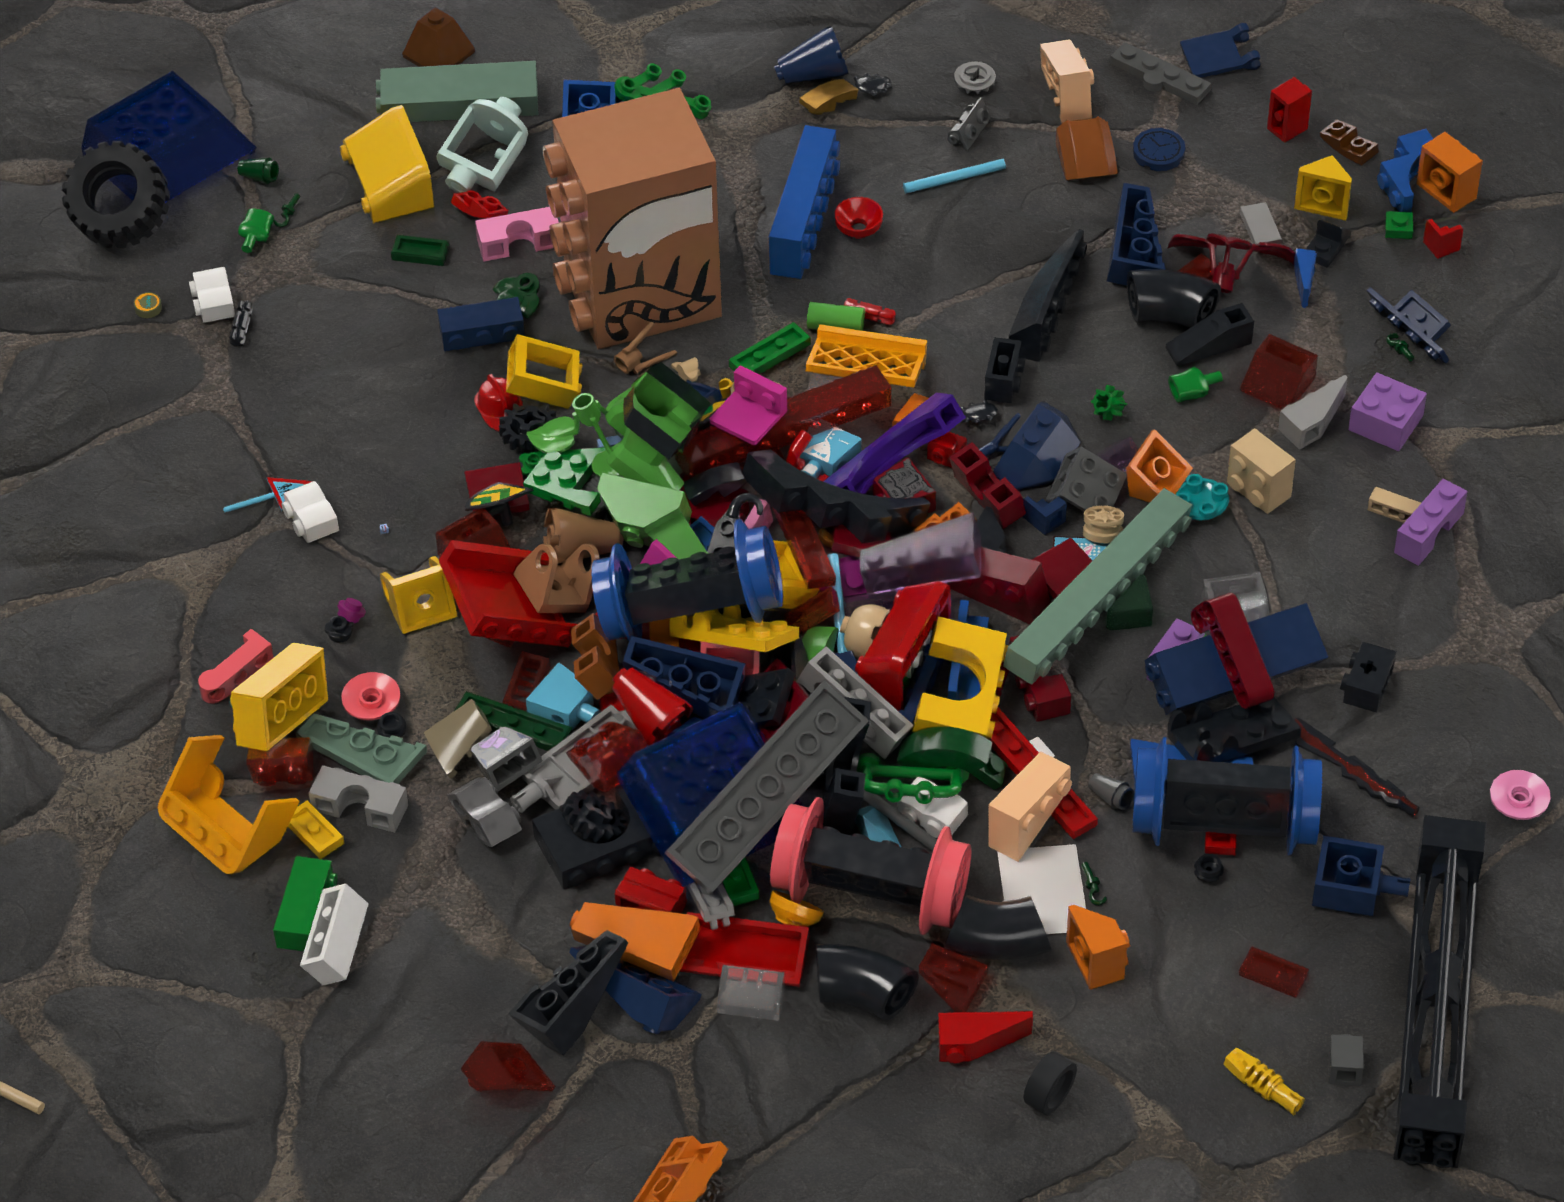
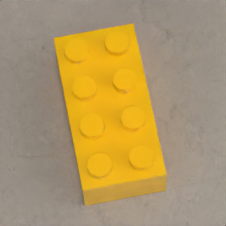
[230,643,328,751]

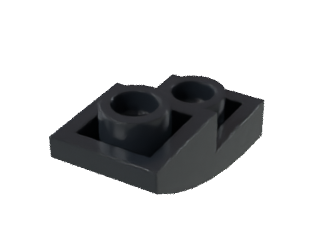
[683,462,747,506]

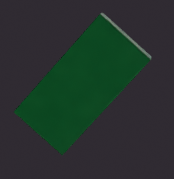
[391,235,450,266]

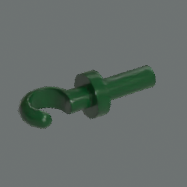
[274,193,301,227]
[1386,333,1414,361]
[1081,862,1107,905]

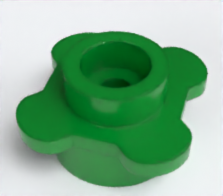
[519,451,545,476]

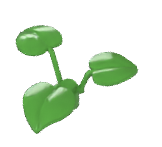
[526,387,633,477]

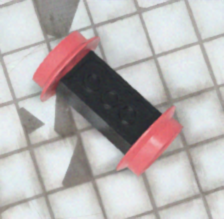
[770,797,972,935]

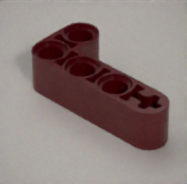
[1191,592,1274,709]

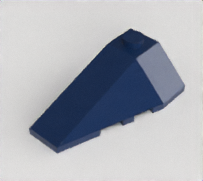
[569,946,702,1034]

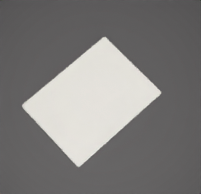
[997,844,1086,934]

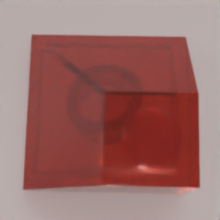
[461,1041,556,1092]

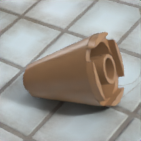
[543,508,624,564]

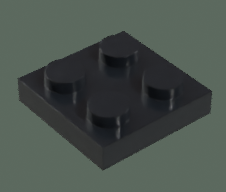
[730,668,795,733]

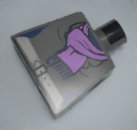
[471,727,543,792]

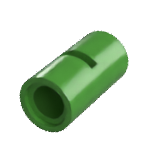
[807,302,865,331]

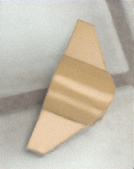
[671,357,701,382]

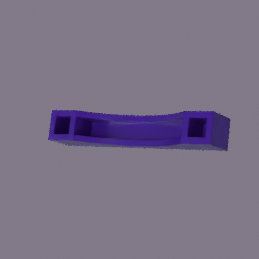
[823,392,966,494]

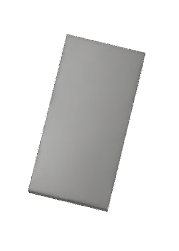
[1240,202,1282,244]

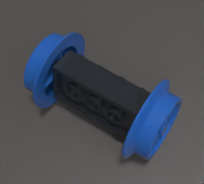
[591,519,783,641]
[1132,737,1322,856]

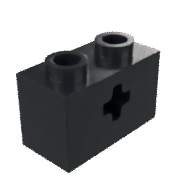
[1340,642,1397,713]

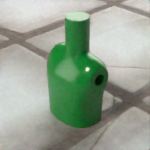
[238,208,274,253]
[1168,367,1223,403]

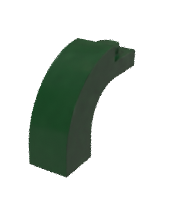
[897,727,1007,790]

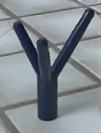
[979,413,1021,457]

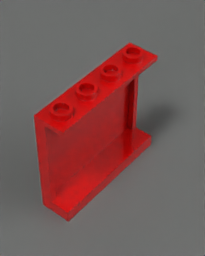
[438,540,577,647]

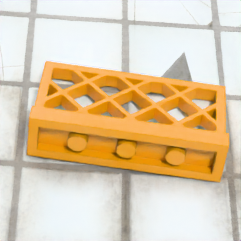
[805,325,927,388]

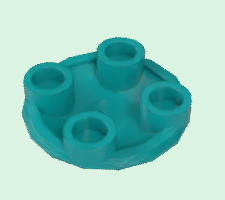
[1175,474,1229,520]

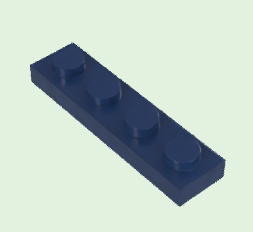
[899,644,945,737]

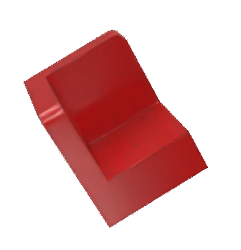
[1423,219,1464,259]

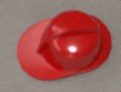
[474,374,523,432]

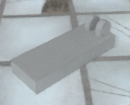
[686,877,735,930]

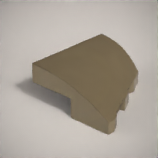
[424,699,492,779]

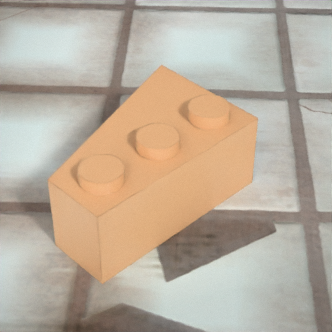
[1040,39,1094,123]
[989,751,1072,862]

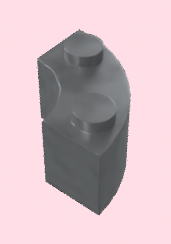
[447,777,522,847]

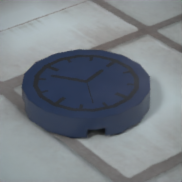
[1133,128,1186,171]

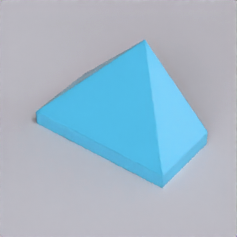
[855,806,901,847]

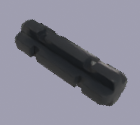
[229,300,253,346]

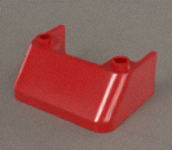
[855,581,951,711]

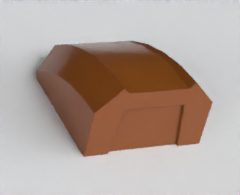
[1055,116,1118,180]

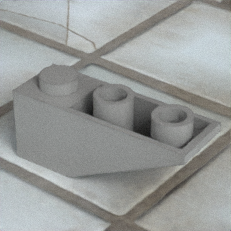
[1278,375,1348,450]

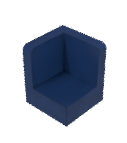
[1022,496,1067,535]

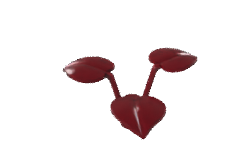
[1168,233,1295,293]

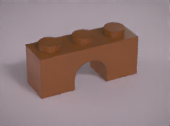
[571,613,619,700]

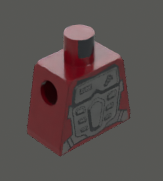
[873,457,936,513]

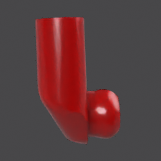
[786,430,813,471]

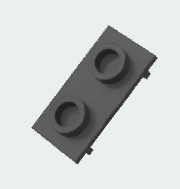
[948,97,991,151]

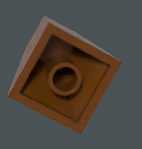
[402,7,475,67]

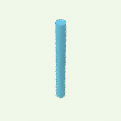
[903,159,1006,194]
[827,553,847,653]

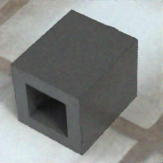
[1329,1034,1363,1086]

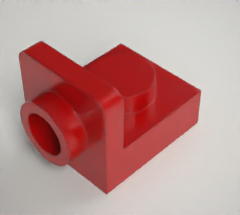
[927,431,967,468]

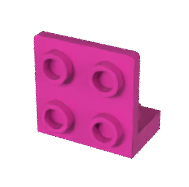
[709,365,787,445]

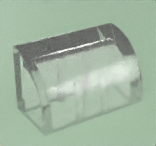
[717,965,785,1021]

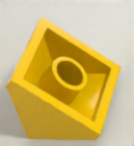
[1294,155,1352,221]

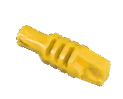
[1223,1048,1305,1115]

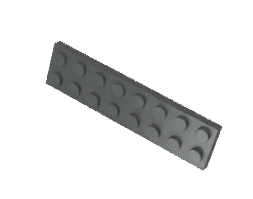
[665,680,869,895]

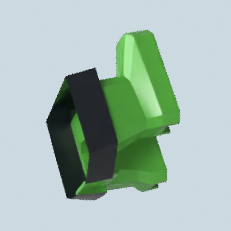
[605,362,712,490]

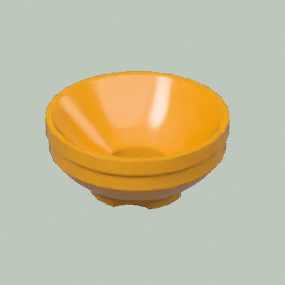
[769,890,824,927]

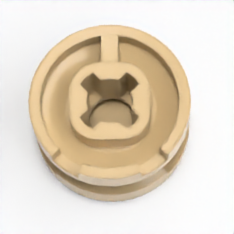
[1083,506,1124,543]

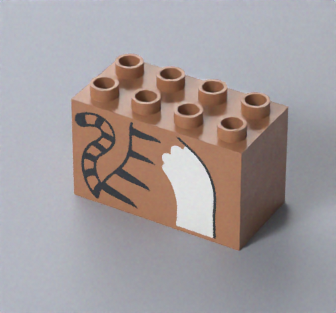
[543,87,722,350]

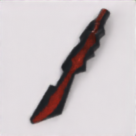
[1294,718,1420,817]

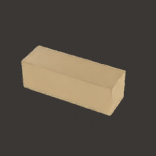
[1367,487,1421,523]

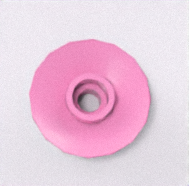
[1490,770,1551,820]

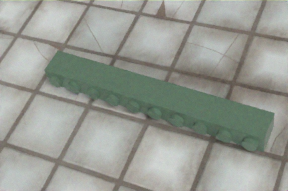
[1003,488,1192,684]

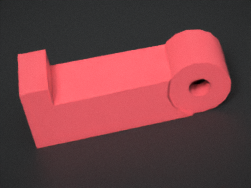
[198,629,274,704]

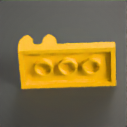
[669,605,799,652]

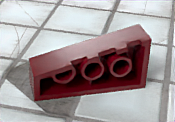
[926,537,1052,624]

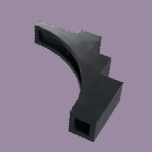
[743,449,931,543]

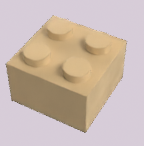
[1227,428,1296,514]

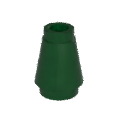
[237,158,279,184]

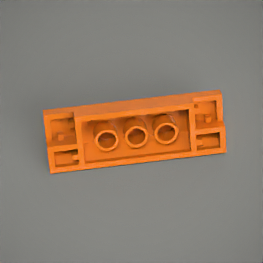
[633,1136,729,1202]

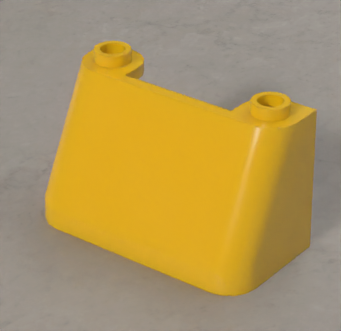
[340,105,434,223]

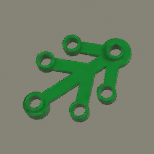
[614,63,712,119]

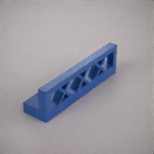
[948,600,989,701]

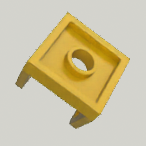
[380,556,458,634]

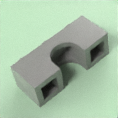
[309,765,408,833]

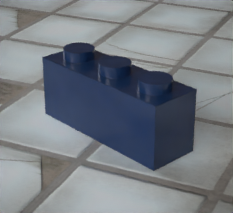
[437,297,525,351]

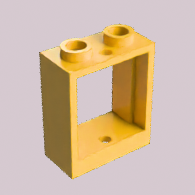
[506,334,583,409]
[773,540,820,610]

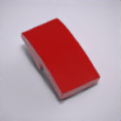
[451,190,509,218]

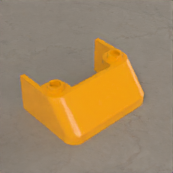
[158,735,300,874]

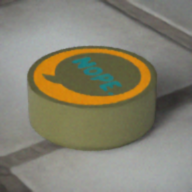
[134,292,162,318]

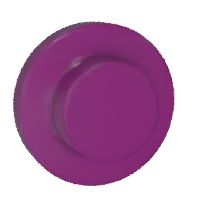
[337,598,366,623]

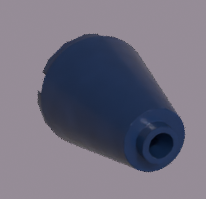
[774,26,849,84]

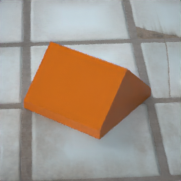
[1126,429,1193,502]

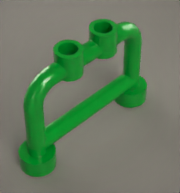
[856,753,969,804]

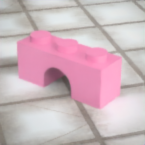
[475,207,559,262]

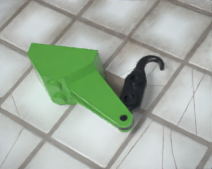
[597,473,763,559]

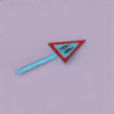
[223,477,313,512]

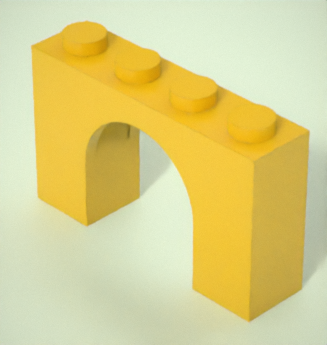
[912,616,1009,739]

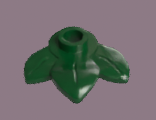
[493,273,540,319]

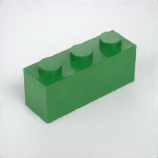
[273,856,338,951]

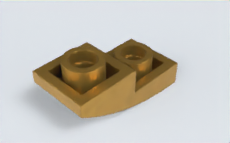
[799,79,859,115]

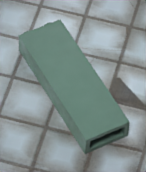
[376,61,539,122]

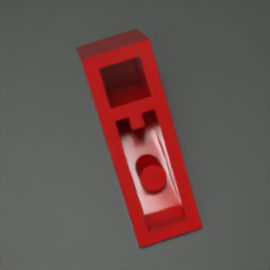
[938,1011,1033,1063]

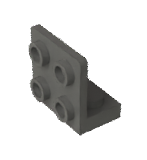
[1045,446,1127,512]

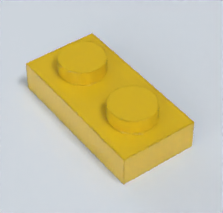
[288,800,345,859]

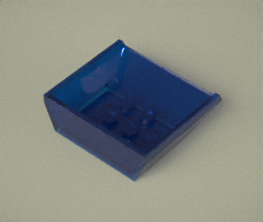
[81,71,257,202]
[616,702,805,887]

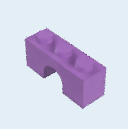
[1394,479,1467,566]

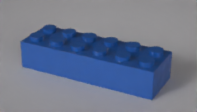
[769,125,840,279]

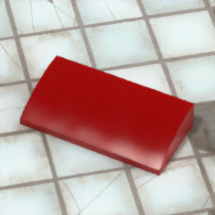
[679,912,810,987]

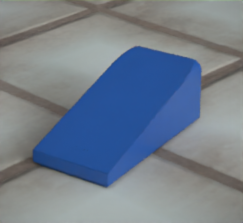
[1294,248,1317,308]

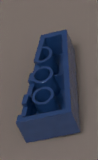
[623,636,745,730]

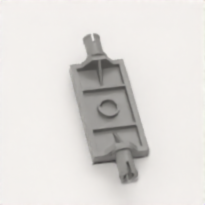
[510,705,649,813]

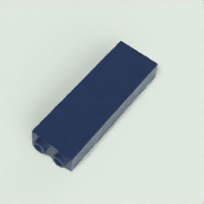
[1144,603,1328,715]

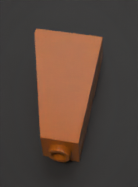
[570,902,701,982]

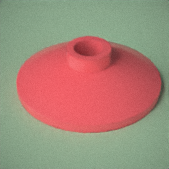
[341,672,400,720]

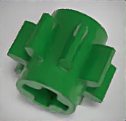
[1091,385,1127,421]

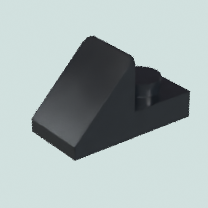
[1306,219,1352,268]

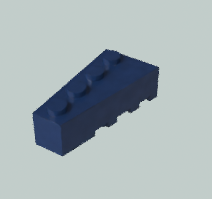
[1107,183,1166,285]

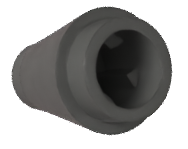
[1088,773,1134,810]

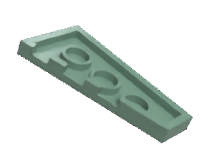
[296,713,427,784]

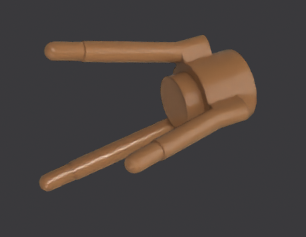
[614,322,677,374]

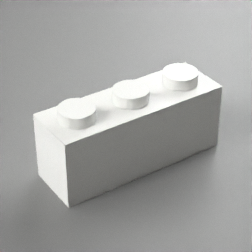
[300,883,369,985]

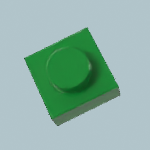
[1385,211,1413,239]

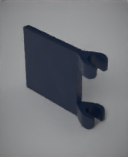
[1180,23,1261,78]

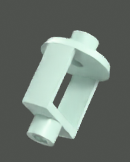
[436,97,528,193]

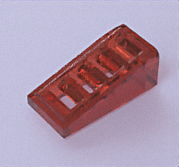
[502,651,551,711]

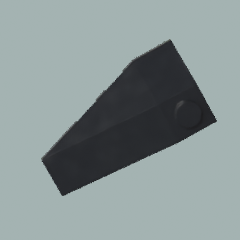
[508,930,628,1056]

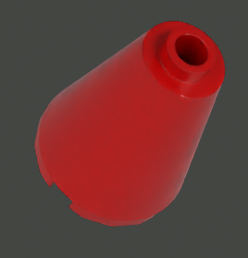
[612,668,693,749]

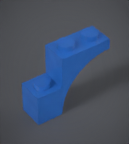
[1377,129,1433,212]

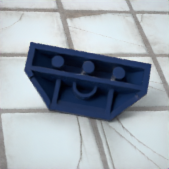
[993,401,1081,491]

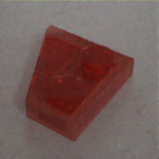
[919,943,988,1012]

